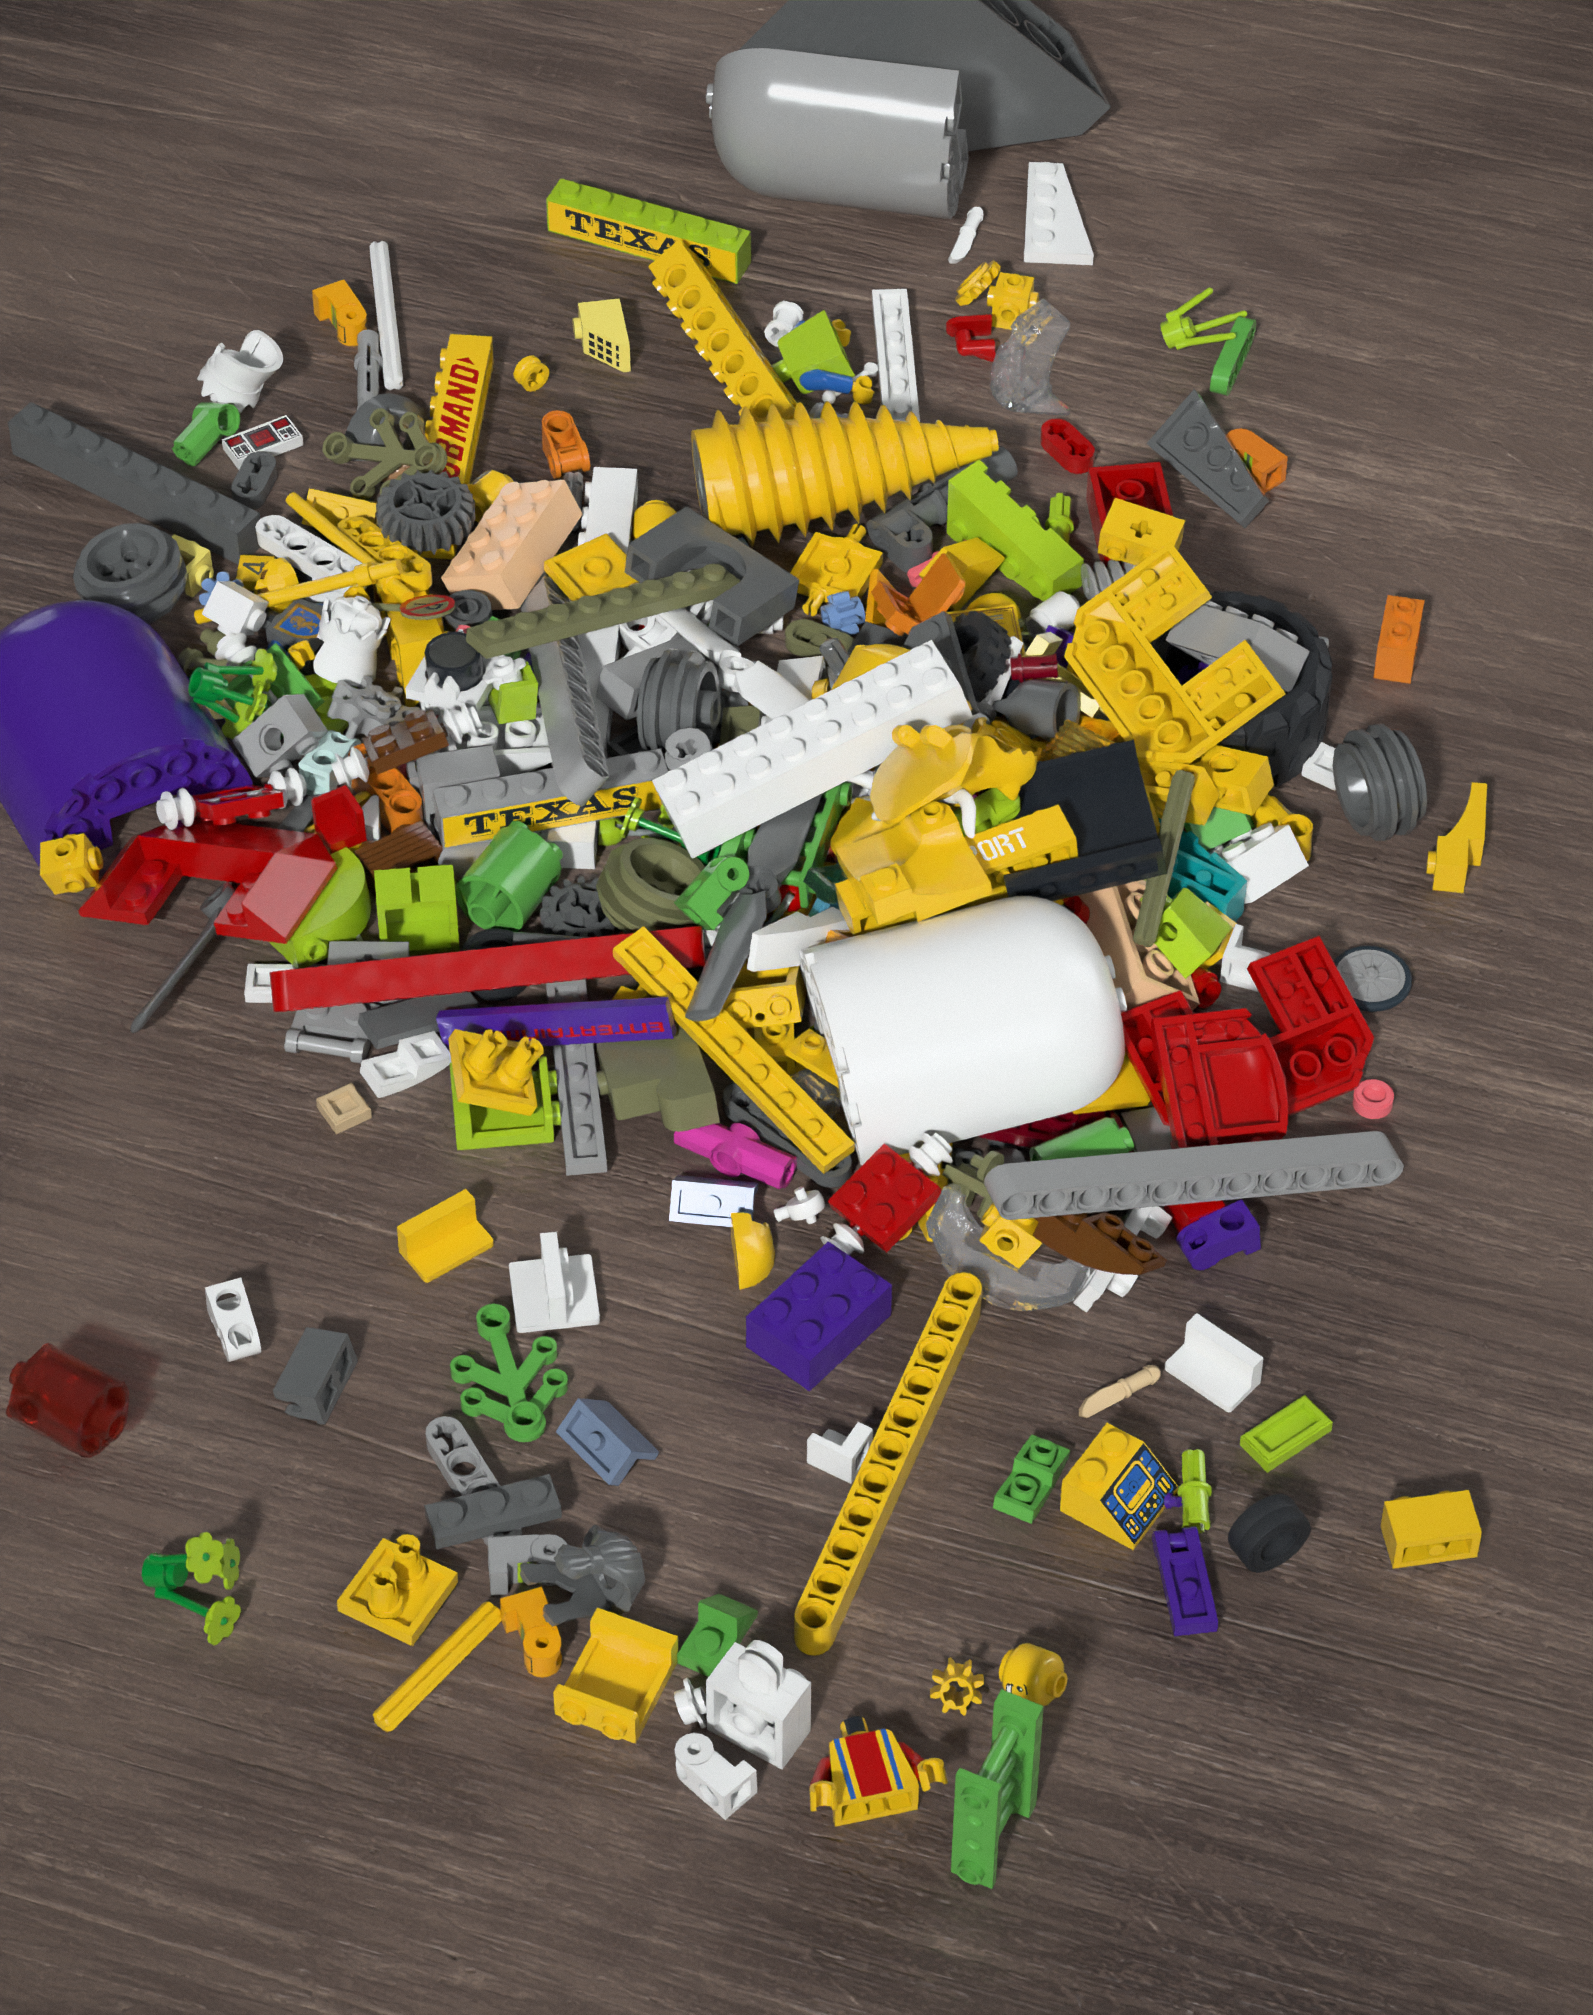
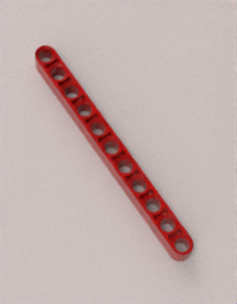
[269,926,706,1012]

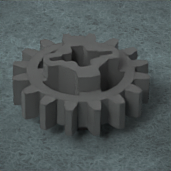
[540,876,621,937]

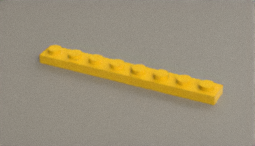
[613,926,855,1174]

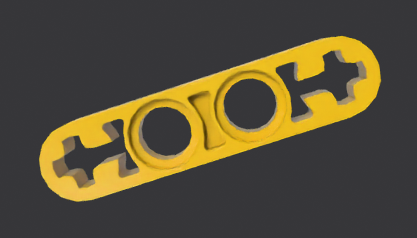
[337,516,433,592]

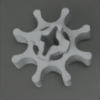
[327,676,421,739]

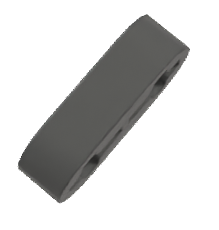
[231,451,277,510]

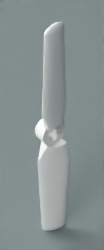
[630,583,809,719]

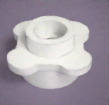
[482,656,526,690]
[674,1678,707,1729]

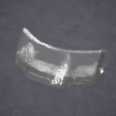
[990,298,1071,416]
[926,1183,1094,1311]

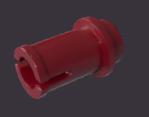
[1010,653,1058,683]

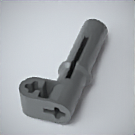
[867,446,1018,573]

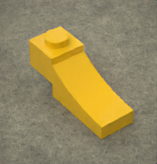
[1426,782,1487,893]

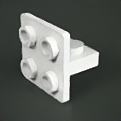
[509,1232,600,1333]

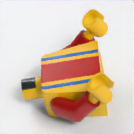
[809,1716,948,1827]

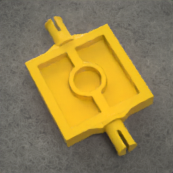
[790,524,883,616]

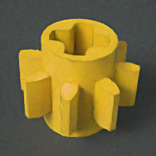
[930,1657,984,1716]

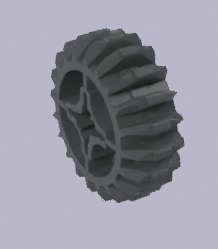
[376,469,475,556]

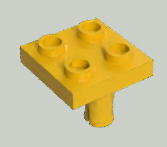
[448,1029,544,1116]
[337,1534,458,1647]

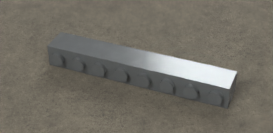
[8,402,260,565]

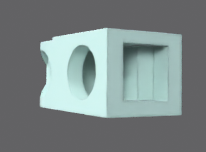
[299,730,361,796]

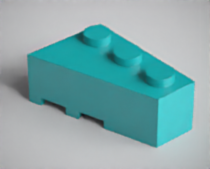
[1159,818,1247,922]

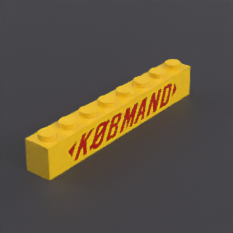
[412,334,494,560]

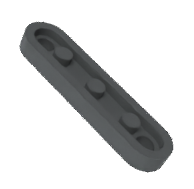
[722,1082,852,1188]

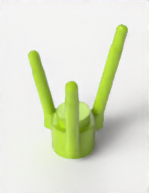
[1160,287,1248,350]

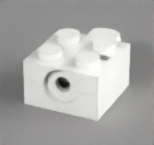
[706,1640,811,1770]

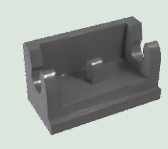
[273,1327,358,1425]

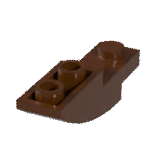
[1033,1212,1167,1275]

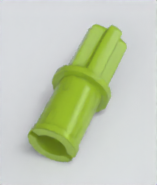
[1045,493,1074,544]
[1177,1449,1212,1534]

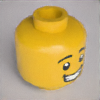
[999,1643,1068,1706]

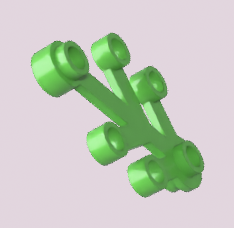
[450,1304,568,1442]

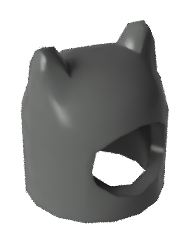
[992,679,1081,745]

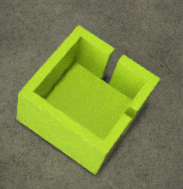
[374,865,460,956]

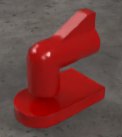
[945,314,996,362]

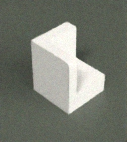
[1220,924,1271,992]
[807,1422,873,1484]

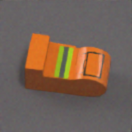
[1226,428,1288,494]

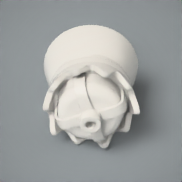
[197,330,283,414]
[313,596,390,687]

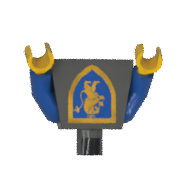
[261,585,370,676]

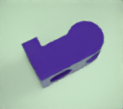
[1176,1199,1261,1270]

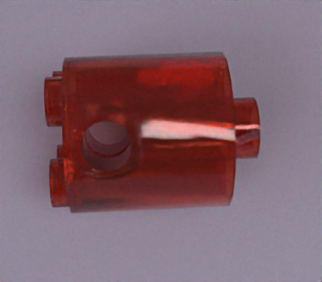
[6,1343,129,1458]

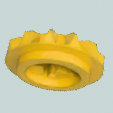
[955,260,1001,306]

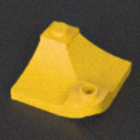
[835,801,993,925]

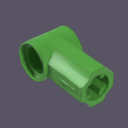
[171,402,240,466]

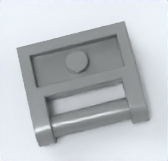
[284,1003,380,1064]

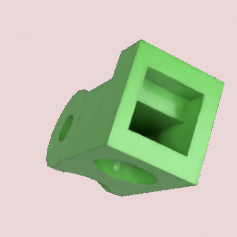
[674,856,749,930]

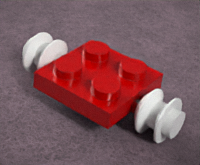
[156,768,307,830]
[820,1133,953,1255]

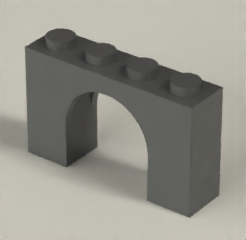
[624,506,799,647]

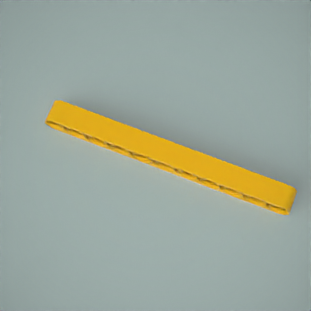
[794,1272,982,1656]

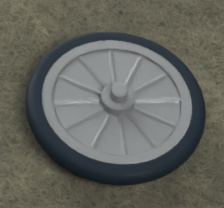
[1333,946,1412,1012]

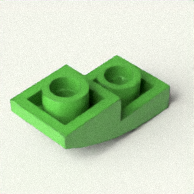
[993,1434,1070,1524]

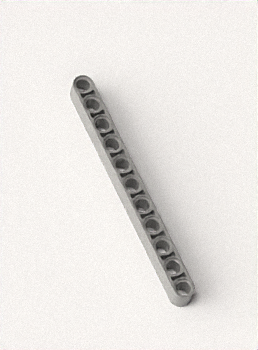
[520,576,609,806]
[984,1131,1404,1220]

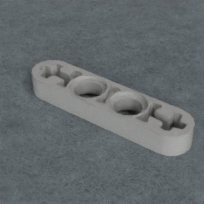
[425,1416,522,1545]

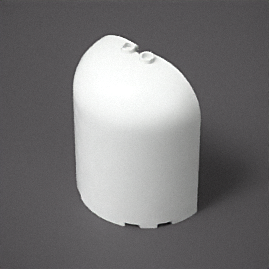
[799,896,1127,1166]

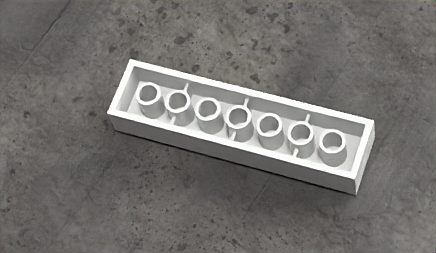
[652,640,973,859]

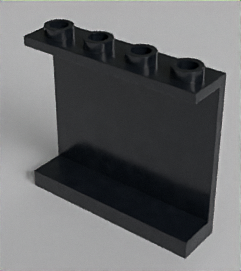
[983,740,1167,901]

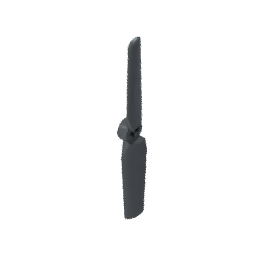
[685,794,822,1021]
[130,795,320,1033]

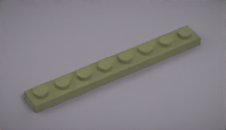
[466,564,740,659]

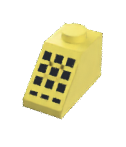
[572,298,631,372]

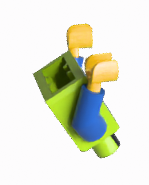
[772,310,874,405]

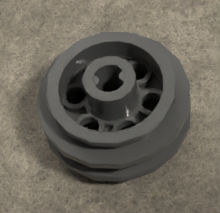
[73,523,188,624]
[637,648,721,759]
[1332,723,1427,841]

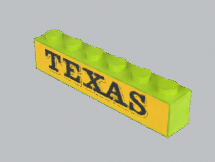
[546,178,751,284]

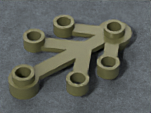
[322,408,447,500]

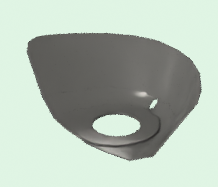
[341,393,429,461]

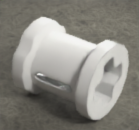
[764,301,804,347]

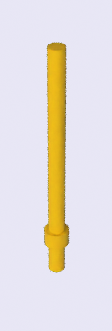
[286,492,414,603]
[194,559,403,624]

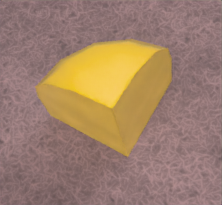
[731,1213,775,1290]

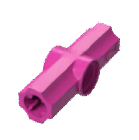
[674,1123,797,1190]

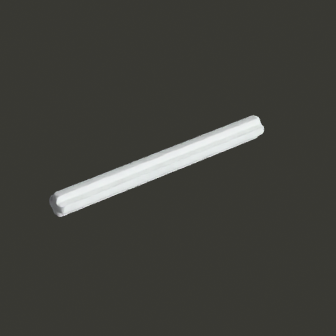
[369,241,404,390]

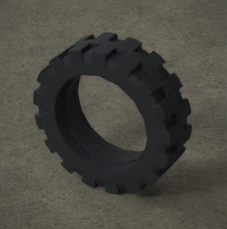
[954,611,1011,703]

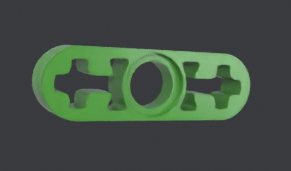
[1210,316,1256,396]

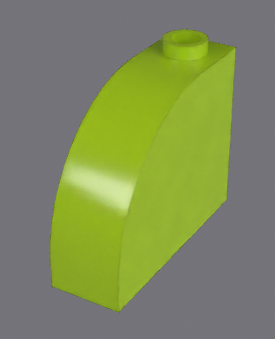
[269,847,371,969]

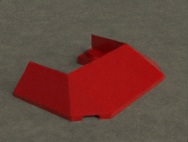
[78,819,337,944]
[1121,936,1374,1126]

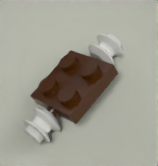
[331,701,482,789]

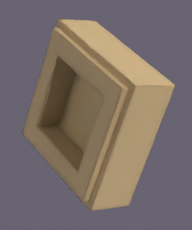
[316,1083,372,1134]

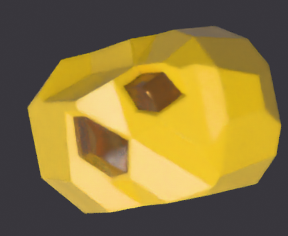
[254,558,299,613]

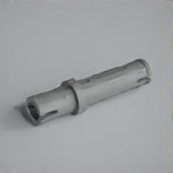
[354,330,382,410]

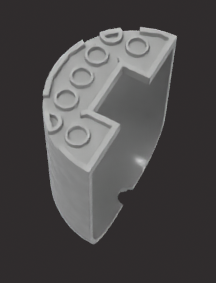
[706,48,969,220]

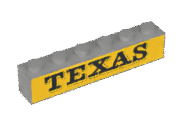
[433,748,668,849]

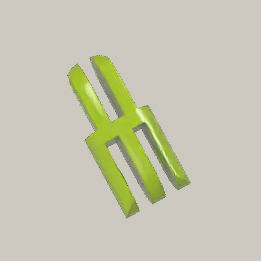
[953,788,1020,837]

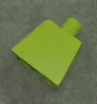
[1139,888,1232,979]

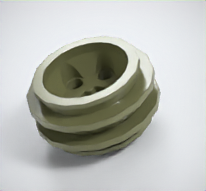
[596,838,705,934]

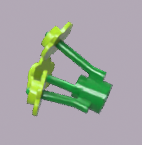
[188,649,277,740]

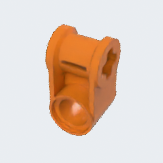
[541,410,591,479]

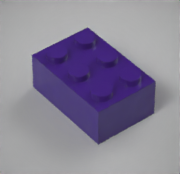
[746,1241,892,1391]

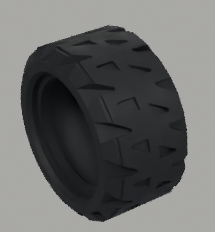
[1150,590,1332,787]

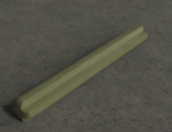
[1133,770,1195,947]

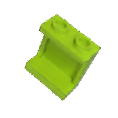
[450,1056,561,1151]

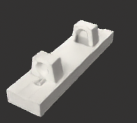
[1073,1206,1172,1312]

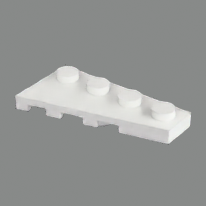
[1024,162,1094,265]

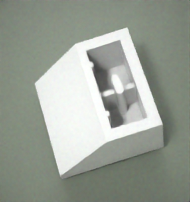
[1207,823,1309,904]

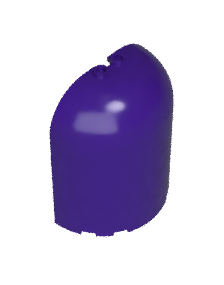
[0,600,253,868]

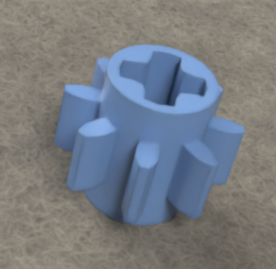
[821,591,865,635]

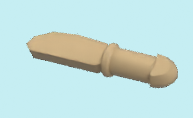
[1079,1365,1161,1418]

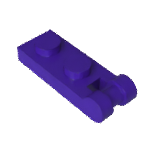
[1152,1526,1218,1636]

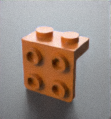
[871,553,965,636]

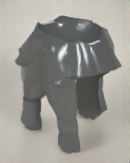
[520,1524,645,1627]

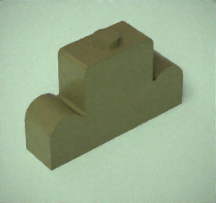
[595,1020,720,1132]

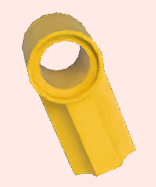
[1250,794,1313,861]

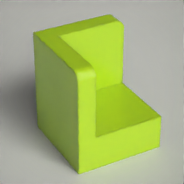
[488,661,538,724]

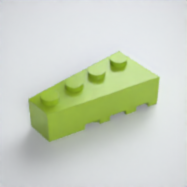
[946,459,1084,602]

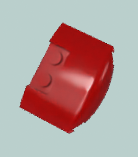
[1151,1008,1288,1149]

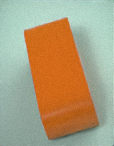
[348,743,424,834]

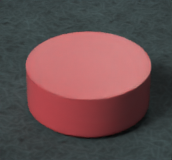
[1353,1079,1394,1119]

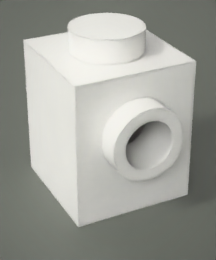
[202,581,269,635]

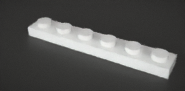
[872,289,920,422]

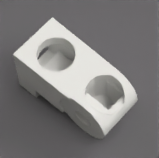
[205,1277,261,1362]
[674,1733,757,1820]

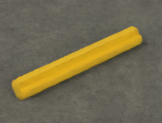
[373,1601,502,1732]

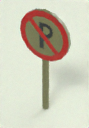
[371,594,456,620]

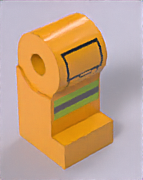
[312,279,367,346]
[500,1586,562,1678]

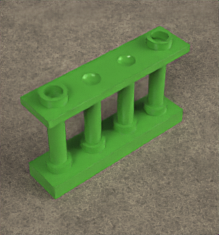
[718,781,853,909]
[951,1689,1044,1889]

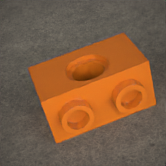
[1374,595,1425,684]

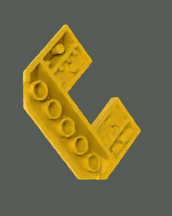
[1064,541,1286,763]

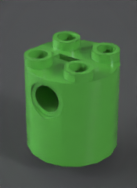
[455,821,563,932]
[1029,1117,1134,1161]

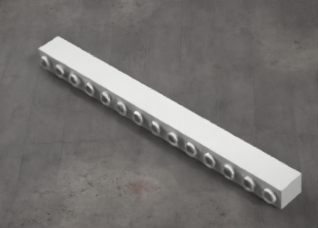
[541,467,638,869]

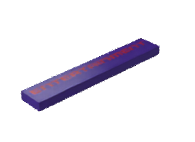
[436,997,676,1051]

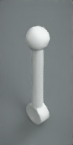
[822,362,878,404]

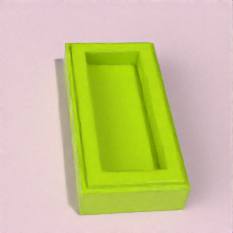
[1240,1395,1333,1473]

